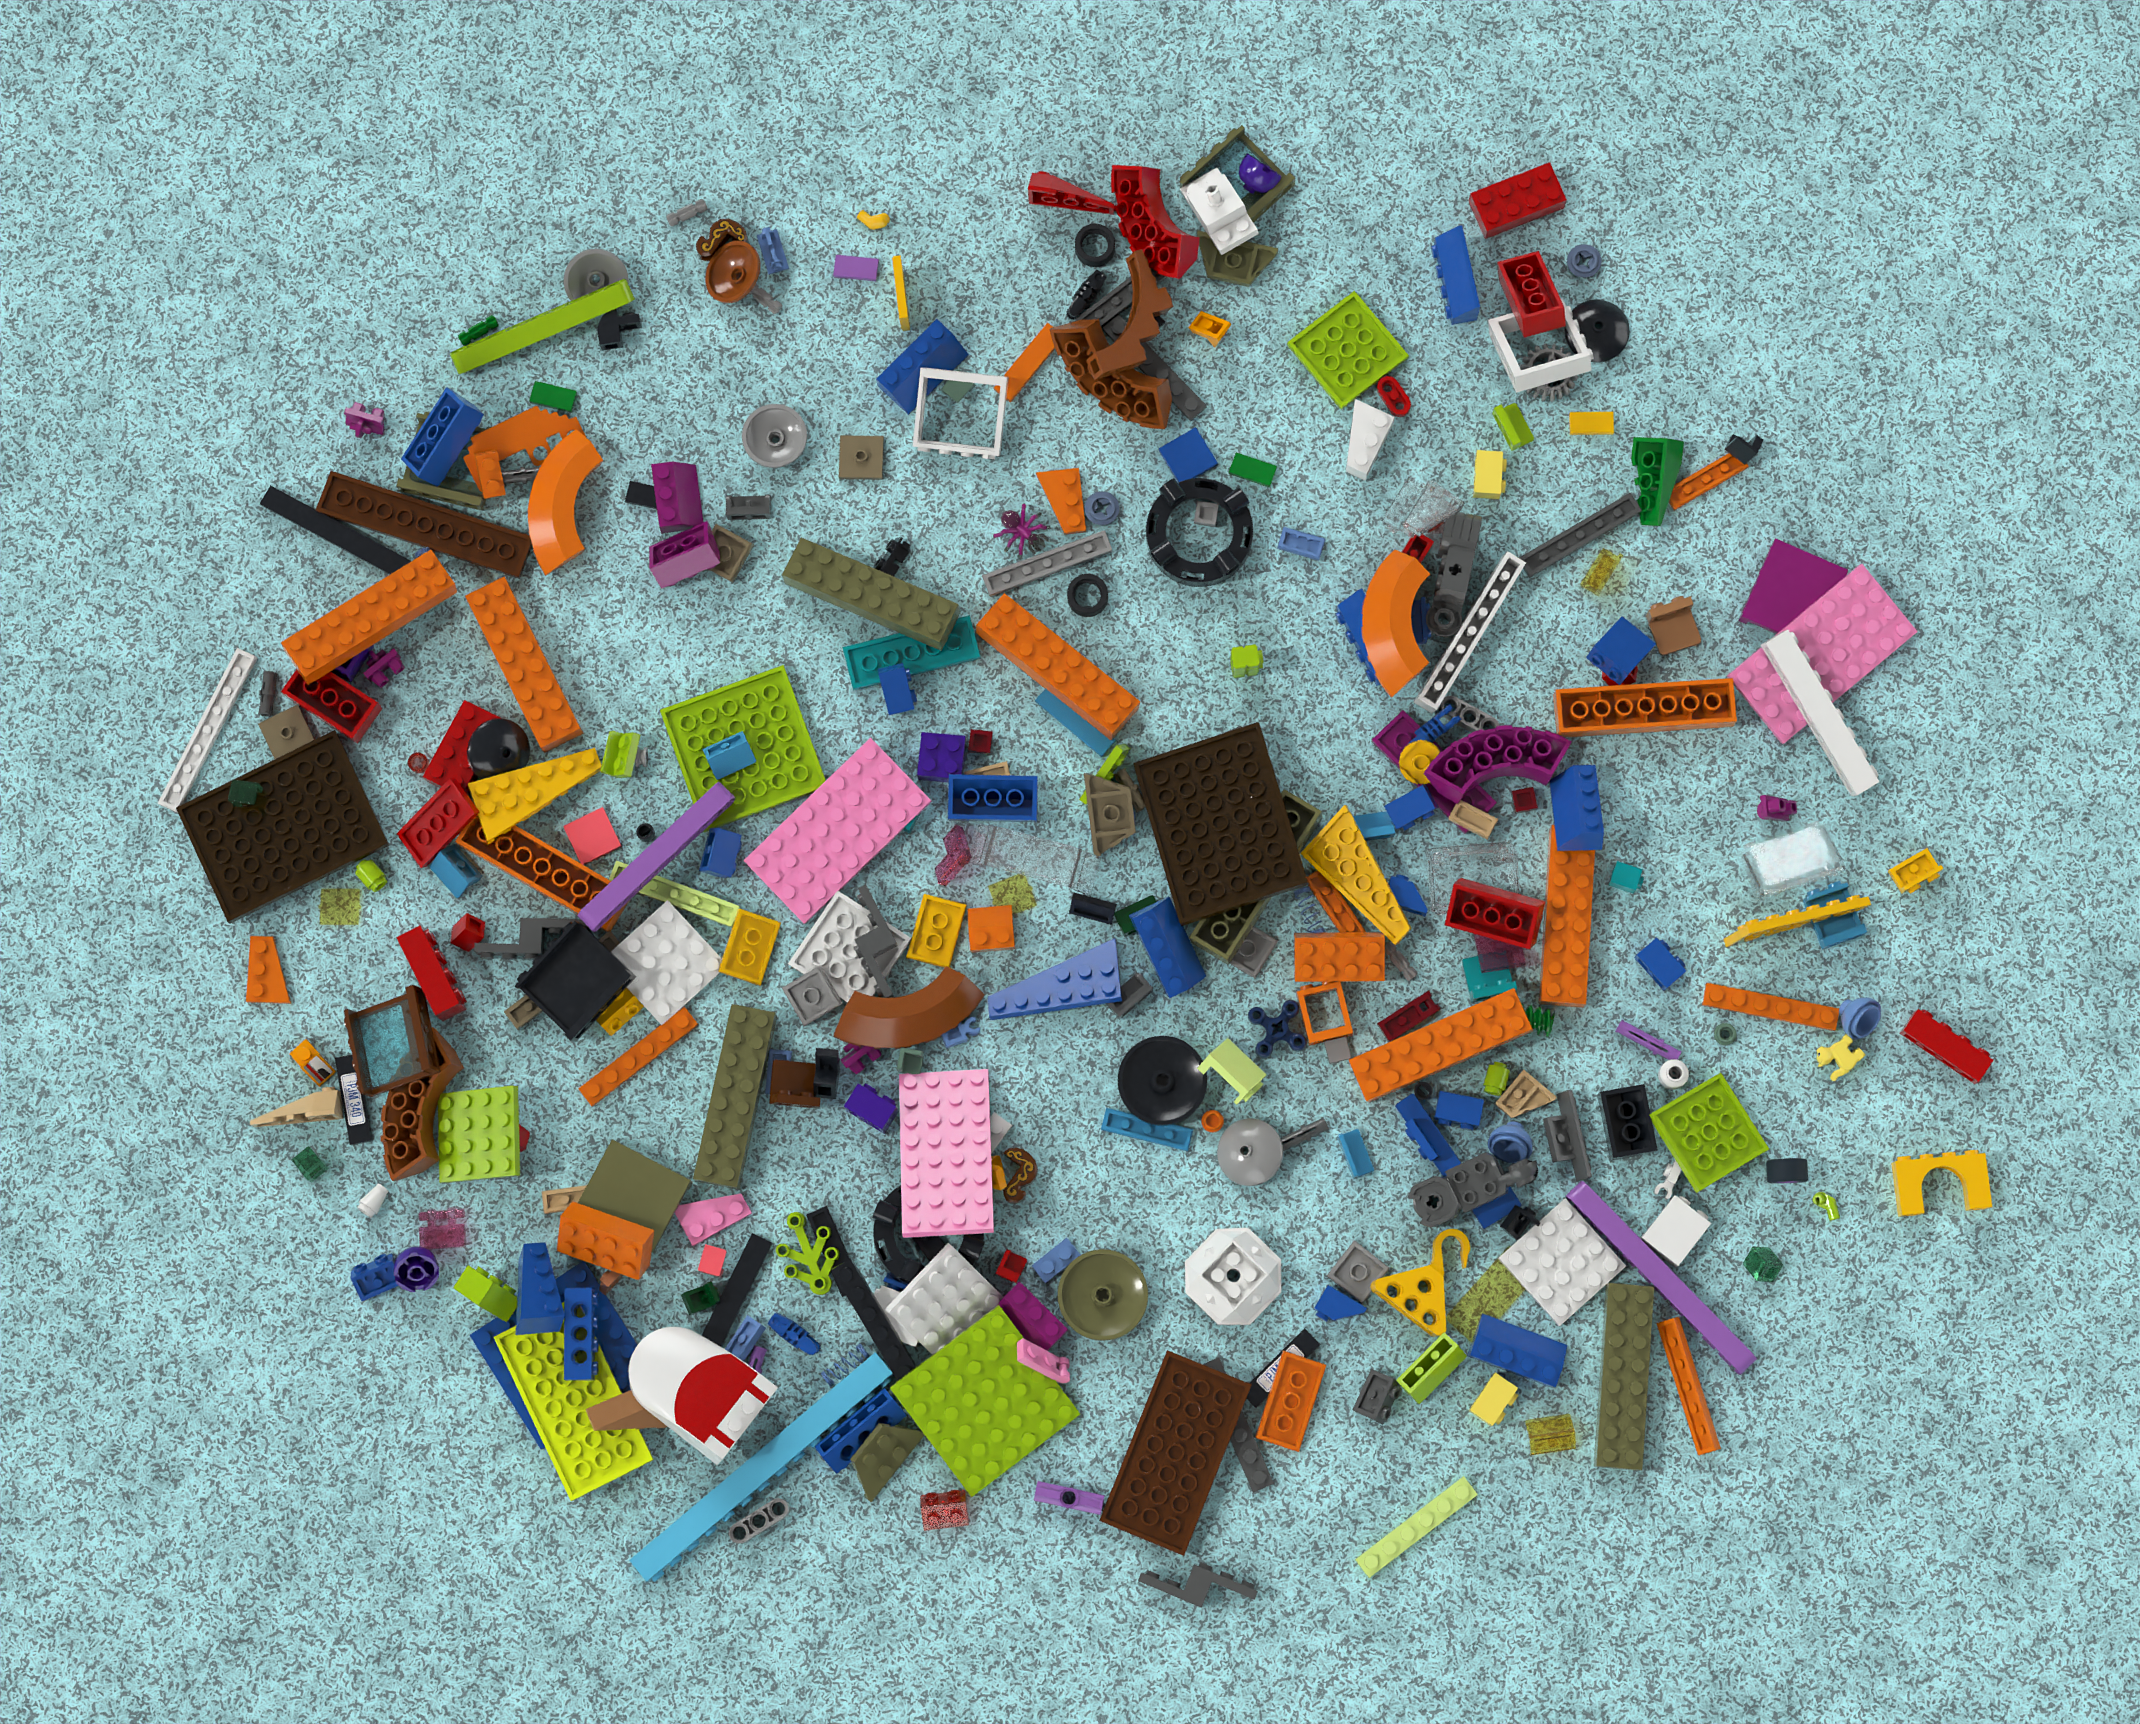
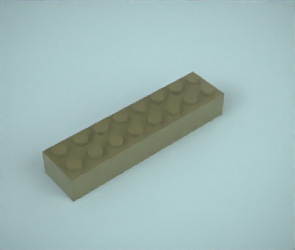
[782,537,960,651]
[1189,789,1323,965]
[693,1004,777,1190]
[1594,1283,1654,1471]

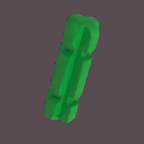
[458,315,499,346]

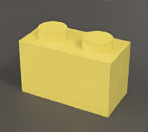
[1473,450,1507,499]
[1469,1372,1518,1426]

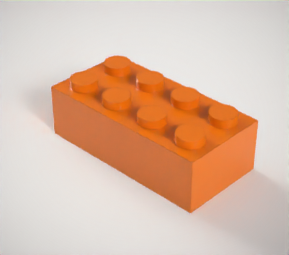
[1294,932,1385,982]
[557,1201,654,1280]

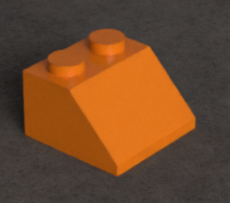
[967,905,1015,953]

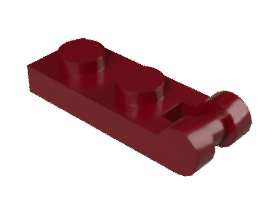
[1377,991,1441,1042]

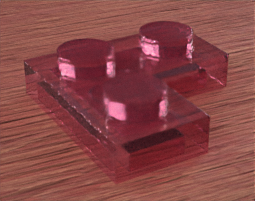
[934,825,972,887]

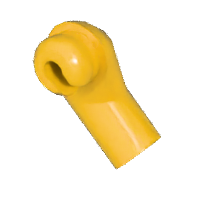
[857,210,890,230]

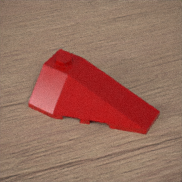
[1028,171,1114,215]

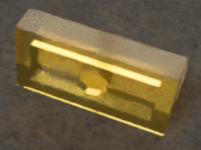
[1580,548,1623,597]
[1525,1414,1576,1455]

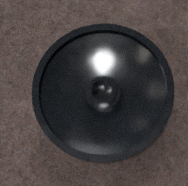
[1118,1036,1207,1126]

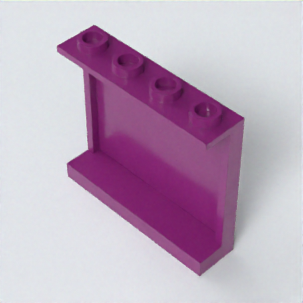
[1738,538,1848,634]

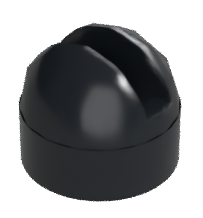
[636,823,655,842]
[1414,1082,1433,1100]

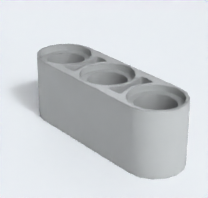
[1439,695,1499,733]
[729,1498,790,1544]

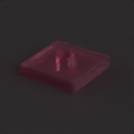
[1473,934,1526,973]

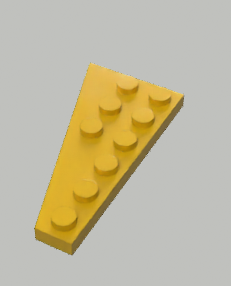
[468,748,602,844]
[1300,805,1412,945]

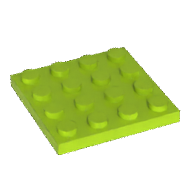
[1287,291,1409,410]
[1649,1073,1769,1193]
[438,1085,520,1183]

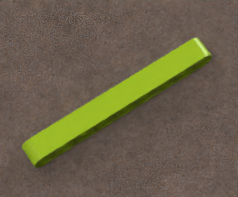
[449,279,635,374]

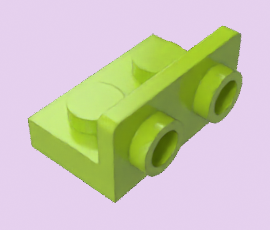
[600,731,641,778]

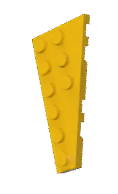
[1723,895,1871,947]

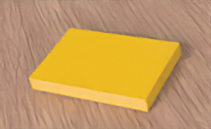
[892,255,910,331]
[906,894,967,968]
[718,908,781,986]

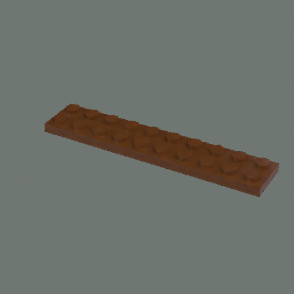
[315,471,532,579]

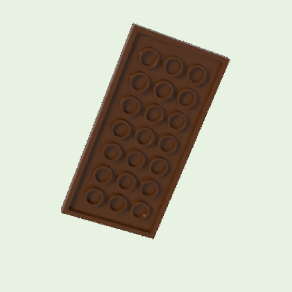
[1099,1350,1252,1556]

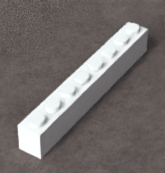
[1413,551,1526,714]
[1761,630,1879,796]

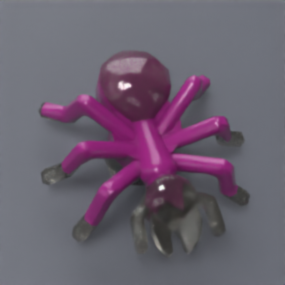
[993,503,1051,560]

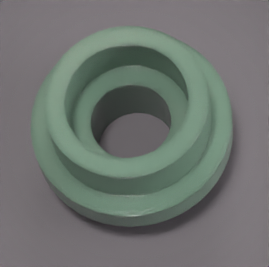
[1714,1023,1737,1046]

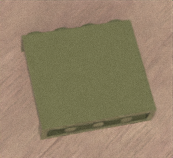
[578,1139,693,1254]

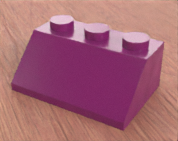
[651,461,704,534]
[649,521,720,589]
[998,1281,1068,1351]

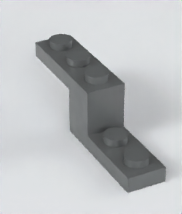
[853,884,898,998]
[474,918,589,960]
[1138,1562,1258,1608]

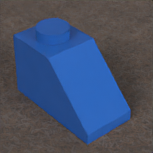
[1389,874,1428,917]
[1313,1285,1367,1322]

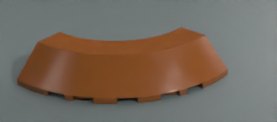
[1049,319,1172,429]
[833,966,985,1049]
[381,1027,464,1181]

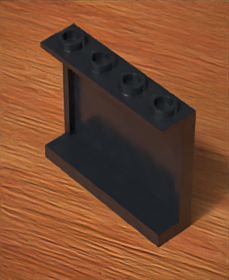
[515,921,637,1042]

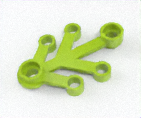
[776,1212,840,1295]

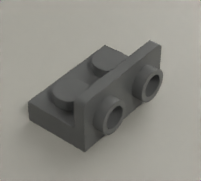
[1352,1369,1401,1425]

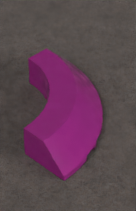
[1424,725,1572,804]

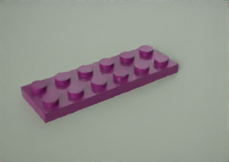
[1371,710,1497,834]

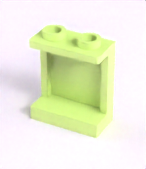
[1197,1038,1267,1105]

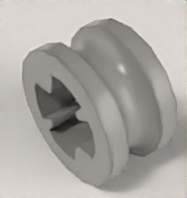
[635,747,648,767]

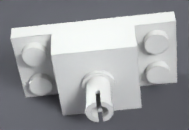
[1180,168,1259,255]

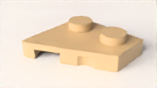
[1494,1070,1557,1119]

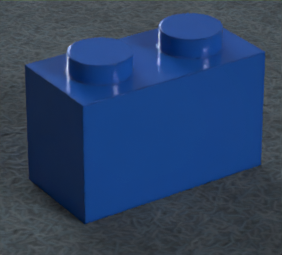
[878,663,917,715]
[1384,784,1439,831]
[699,828,742,878]
[1634,937,1686,991]
[1434,1091,1484,1131]

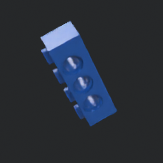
[564,1288,599,1381]
[814,1388,907,1474]

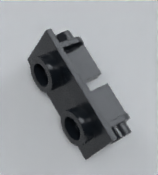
[874,537,911,577]

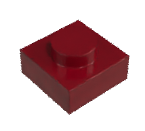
[968,729,993,755]
[1511,787,1538,814]

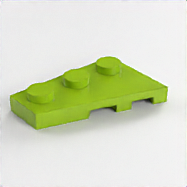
[1079,743,1131,805]

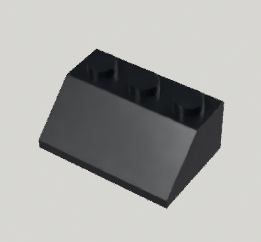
[1597,1084,1658,1161]

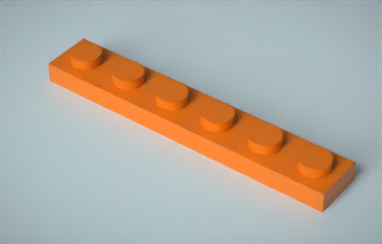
[1702,983,1839,1031]
[578,1007,699,1107]
[1656,1317,1721,1455]

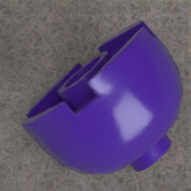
[1239,153,1282,194]
[394,1246,439,1292]

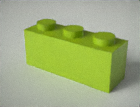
[1396,1332,1467,1404]

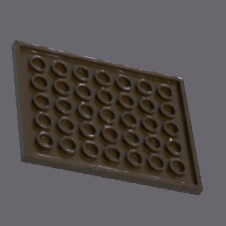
[1133,722,1309,926]
[176,730,390,924]

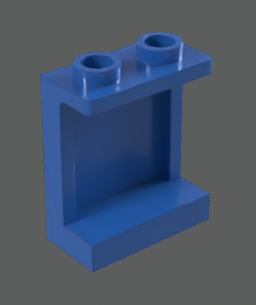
[1586,616,1656,685]

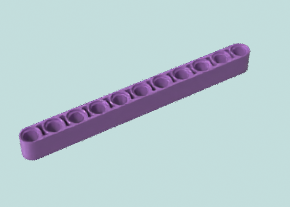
[1565,1180,1757,1375]

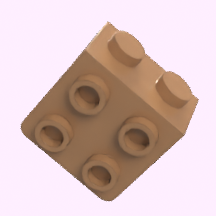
[1646,596,1701,655]

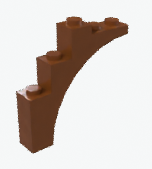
[1086,249,1174,380]

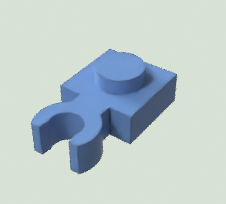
[941,1017,980,1049]

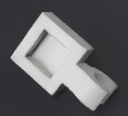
[1654,1160,1681,1200]

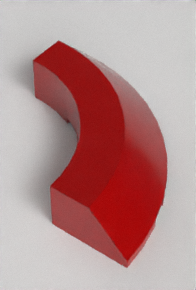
[1111,165,1200,279]

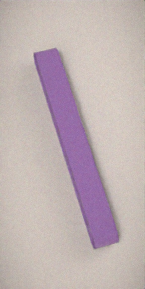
[578,782,736,932]

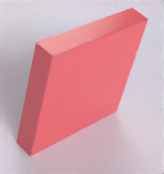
[563,807,622,865]

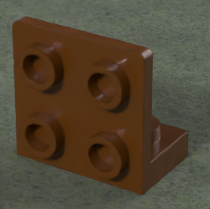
[769,1059,821,1108]

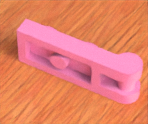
[1017,1338,1070,1383]

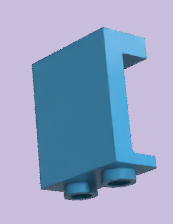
[1803,881,1867,950]

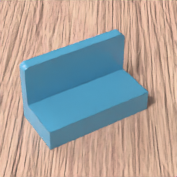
[703,731,756,780]
[1353,811,1395,841]
[430,844,483,898]
[1337,1129,1374,1179]

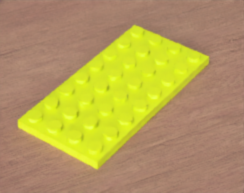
[494,1302,654,1501]

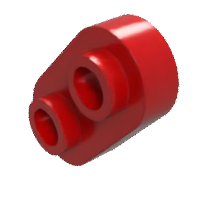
[1377,376,1411,417]

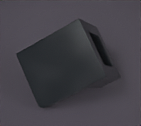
[1724,434,1763,465]

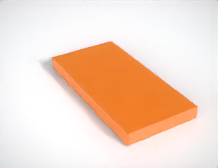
[1255,1351,1326,1452]

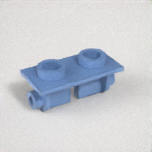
[757,227,789,275]

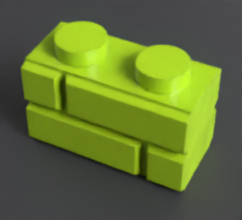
[1230,644,1264,678]

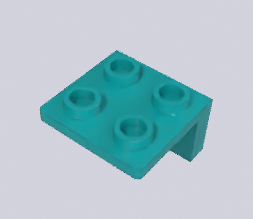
[1462,950,1517,1003]

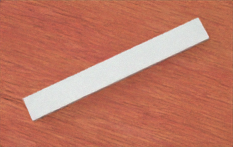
[158,648,258,813]

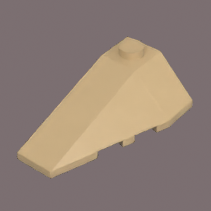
[250,1087,343,1127]

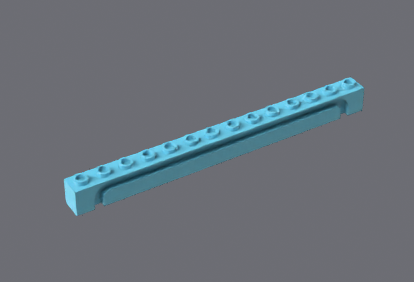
[629,1352,894,1582]

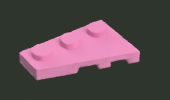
[675,1193,752,1246]

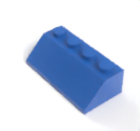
[1431,225,1480,325]
[876,319,969,415]
[401,387,484,487]
[1335,588,1380,686]
[1549,765,1604,851]
[948,774,1038,822]
[1129,896,1206,998]
[1467,1313,1568,1388]

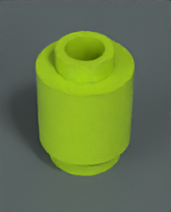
[355,859,387,892]
[1483,1062,1510,1096]

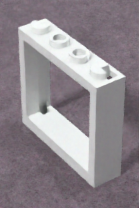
[1488,298,1594,393]
[913,367,1009,459]

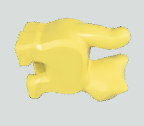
[1816,1034,1865,1081]

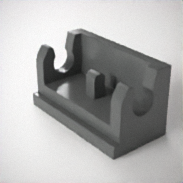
[726,494,771,520]
[1106,972,1153,1020]

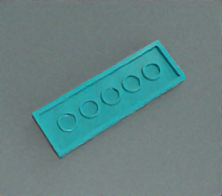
[842,615,981,691]

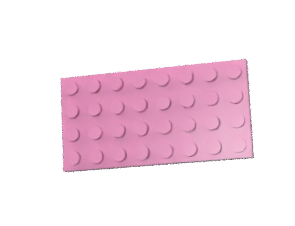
[1727,564,1918,744]
[743,738,932,924]
[899,1069,994,1238]

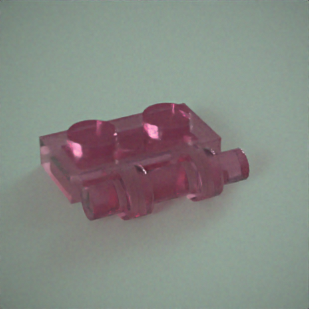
[419,1207,466,1250]

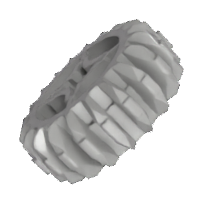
[1520,344,1578,402]

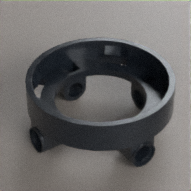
[1146,478,1253,587]
[872,1185,985,1285]

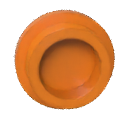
[1201,1110,1224,1133]

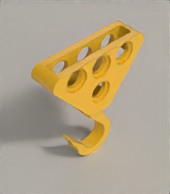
[1370,1229,1470,1337]

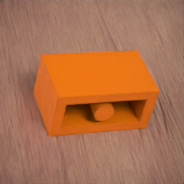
[474,449,506,499]

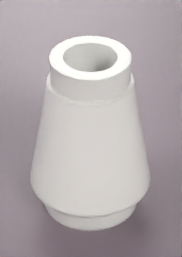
[357,1184,389,1218]

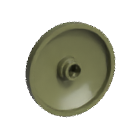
[1058,1249,1148,1341]

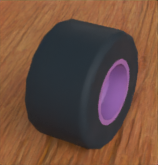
[1766,1158,1808,1183]

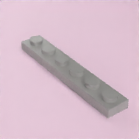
[982,530,1112,597]

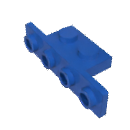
[1395,1093,1461,1177]

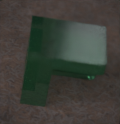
[228,779,263,807]
[291,1146,329,1182]
[1743,1246,1783,1282]

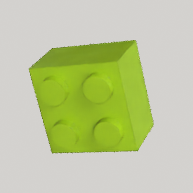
[453,1265,518,1322]

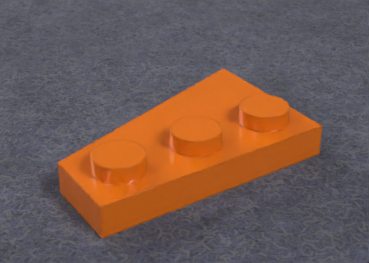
[1036,468,1086,535]
[246,936,291,1004]

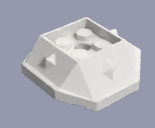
[1185,1228,1281,1325]

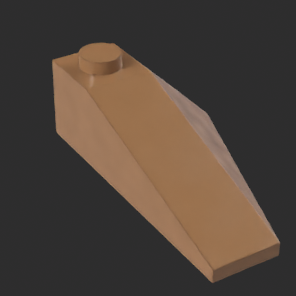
[586,1390,668,1431]

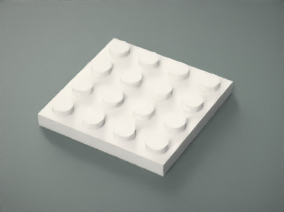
[788,891,911,1003]
[611,900,722,1025]
[1498,1198,1626,1326]
[885,1243,1003,1355]

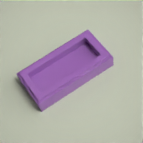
[833,255,879,282]

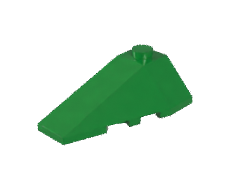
[1631,437,1684,526]

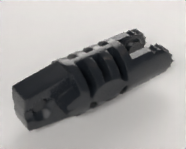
[1066,270,1107,320]

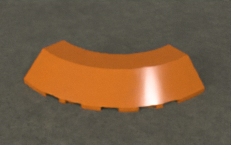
[528,429,603,576]
[1361,549,1430,698]

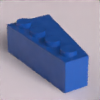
[515,1242,565,1335]

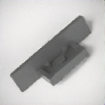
[1543,1090,1592,1182]

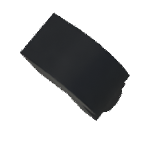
[597,309,642,351]
[813,1048,840,1099]

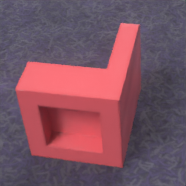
[698,1244,727,1278]

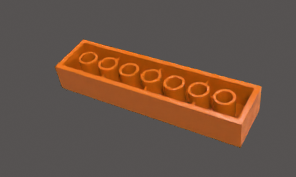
[281,550,457,685]
[465,577,584,753]
[976,593,1140,740]
[1553,678,1737,738]
[455,815,630,933]
[1539,825,1595,1008]
[1349,988,1533,1102]

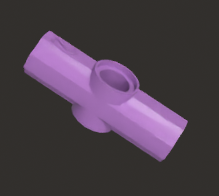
[1034,1481,1105,1515]

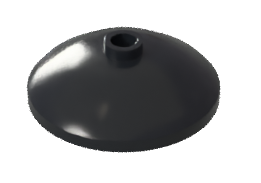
[1564,299,1630,362]
[467,718,530,780]

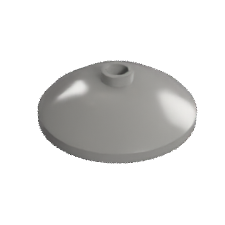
[564,248,629,301]
[742,404,807,468]
[1217,1118,1283,1186]

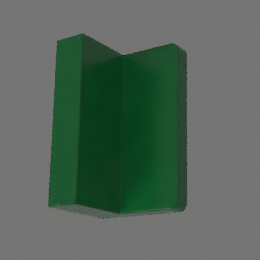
[1114,895,1157,937]

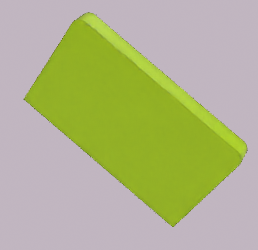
[1492,403,1534,451]

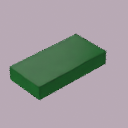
[529,381,577,413]
[1229,452,1277,488]

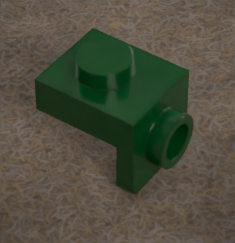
[681,1281,720,1316]

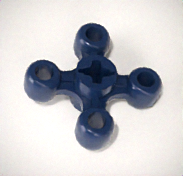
[1248,1000,1307,1059]

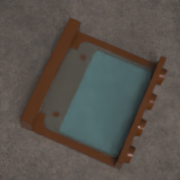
[344,985,441,1097]

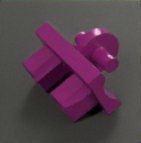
[344,402,385,438]
[363,648,405,688]
[1757,795,1797,822]
[840,1043,882,1074]

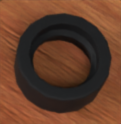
[1075,224,1115,267]
[1067,573,1108,617]

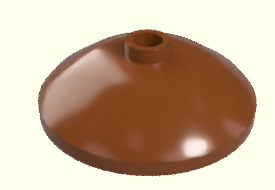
[705,241,760,304]

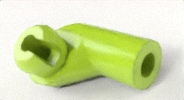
[1812,1192,1840,1221]

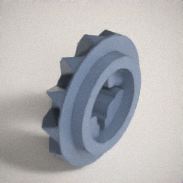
[1566,244,1602,279]
[1085,491,1119,526]

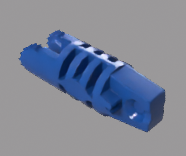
[1408,704,1462,744]
[768,1312,821,1355]

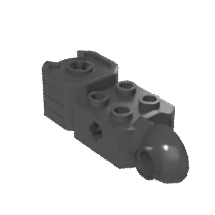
[1426,510,1482,637]
[1408,1152,1537,1227]

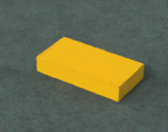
[1569,412,1614,435]

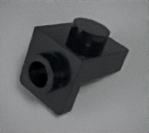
[1500,1205,1540,1240]

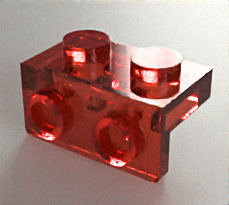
[920,1490,969,1531]

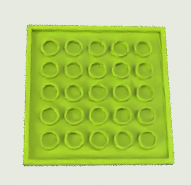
[660,665,826,833]
[890,1305,1080,1497]

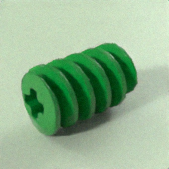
[1522,1003,1555,1037]

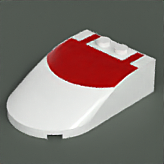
[628,1327,778,1465]

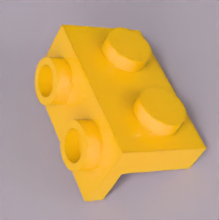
[1888,848,1944,894]
[596,988,644,1036]

